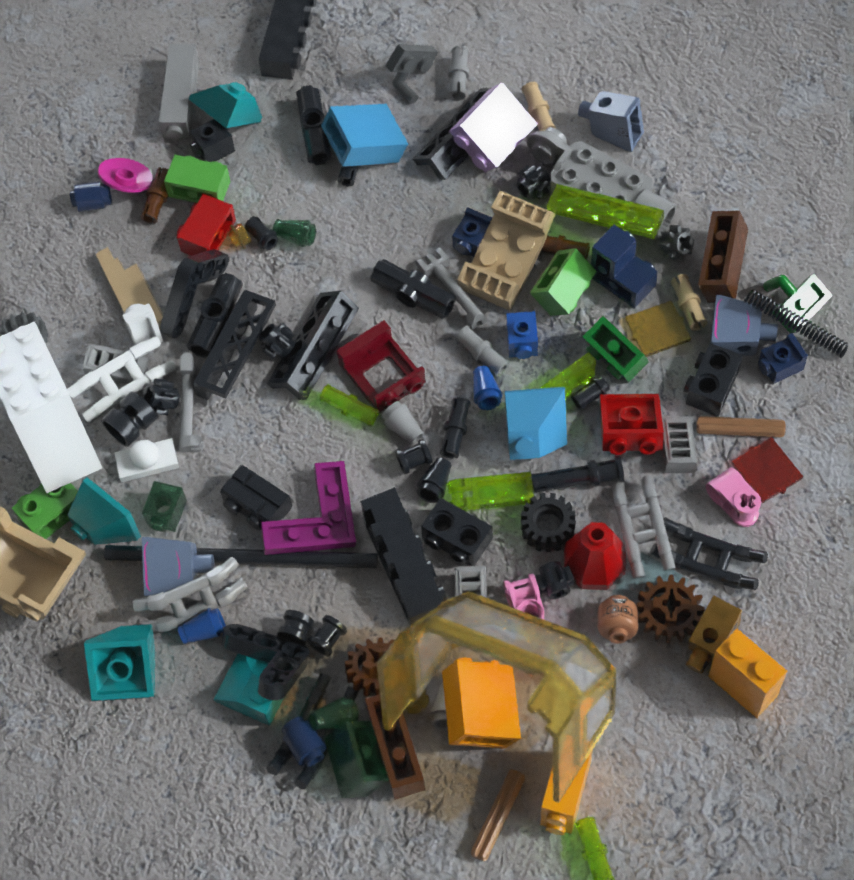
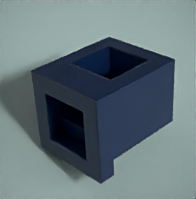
[452,207,493,257]
[758,333,808,384]

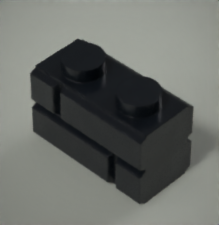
[220,465,292,531]

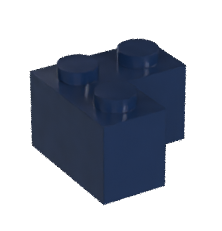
[591,225,658,309]

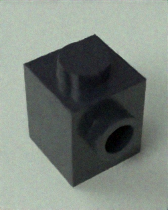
[190,119,235,162]

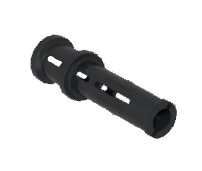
[531,455,624,493]

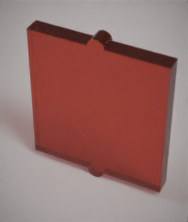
[731,437,803,504]

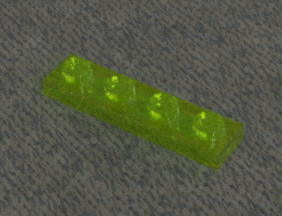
[547,184,664,239]

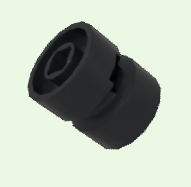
[101,391,158,447]

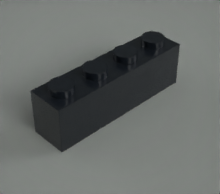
[258,0,317,80]

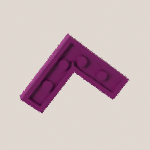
[261,461,356,555]

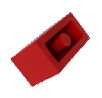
[176,194,236,256]

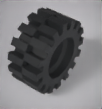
[521,493,576,553]

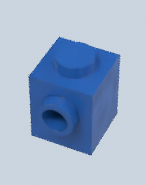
[506,311,538,359]

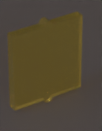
[625,301,691,357]

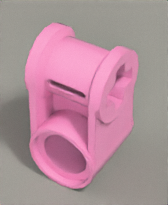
[706,467,761,527]
[503,573,544,637]

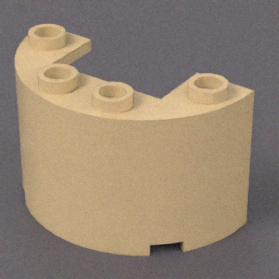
[0,506,86,622]

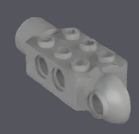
[526,127,677,240]

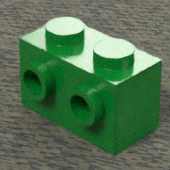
[582,316,649,383]

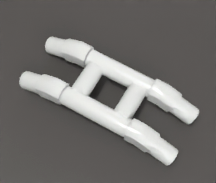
[67,337,176,422]

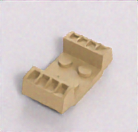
[457,191,556,311]

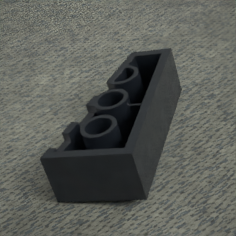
[361,487,448,629]

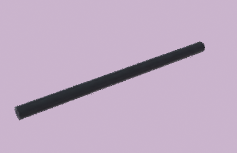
[104,545,378,569]

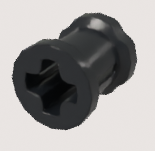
[395,439,433,474]
[307,615,347,657]

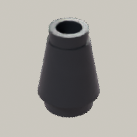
[417,458,452,503]

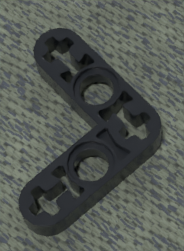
[160,249,229,338]
[221,624,310,700]

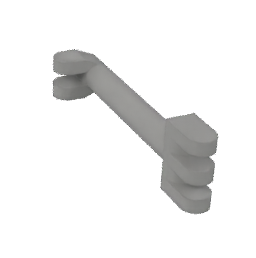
[416,248,487,330]
[179,352,205,452]

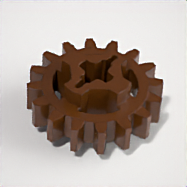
[636,575,705,643]
[345,637,414,697]

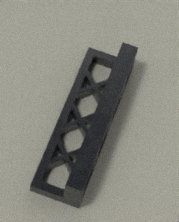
[413,88,490,180]
[194,289,276,400]
[267,290,359,400]

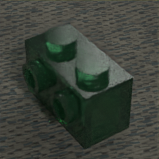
[324,721,389,798]

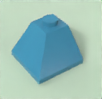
[505,387,567,460]

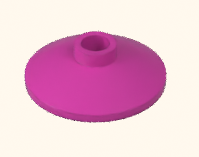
[98,158,153,193]

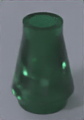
[273,219,316,247]
[308,697,359,731]

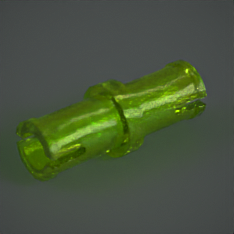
[319,384,379,427]
[575,817,615,880]

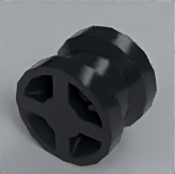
[277,610,314,645]

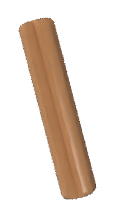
[696,416,786,437]
[471,769,525,862]

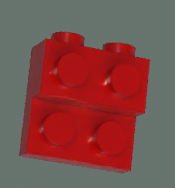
[600,393,664,455]

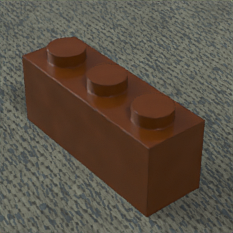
[698,210,748,303]
[365,689,425,800]

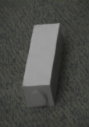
[159,44,199,140]

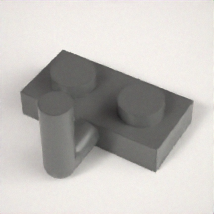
[385,44,438,104]

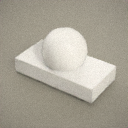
[122,303,163,345]
[114,438,179,482]

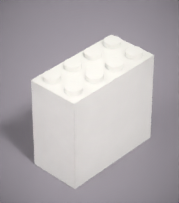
[0,322,102,493]

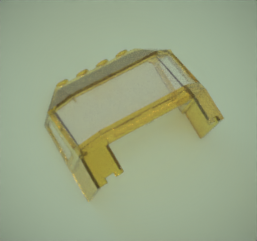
[377,591,616,803]

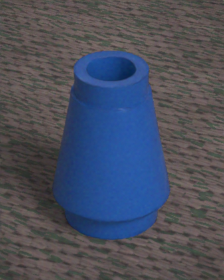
[473,366,502,410]
[178,608,226,644]

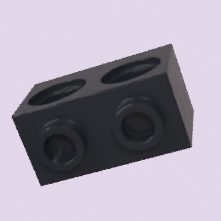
[684,343,743,417]
[421,498,493,566]

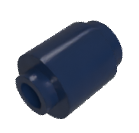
[70,181,112,212]
[281,717,326,767]

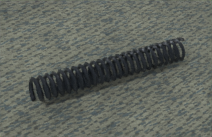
[744,289,848,358]

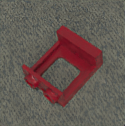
[336,320,426,413]

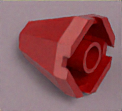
[564,522,626,590]

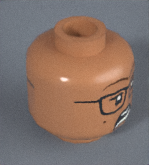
[598,595,639,644]

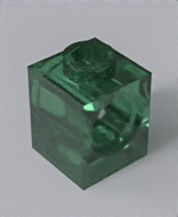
[142,481,187,532]

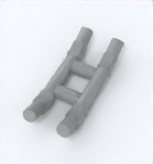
[612,476,676,579]
[133,557,247,632]

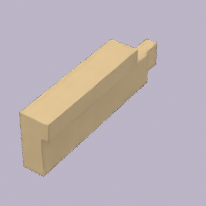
[96,247,163,330]

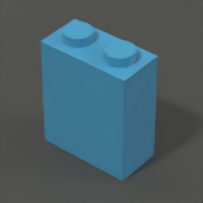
[321,104,408,167]

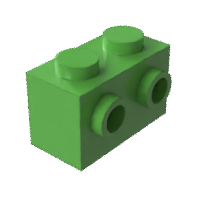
[164,155,231,203]
[530,248,597,316]
[12,483,78,539]

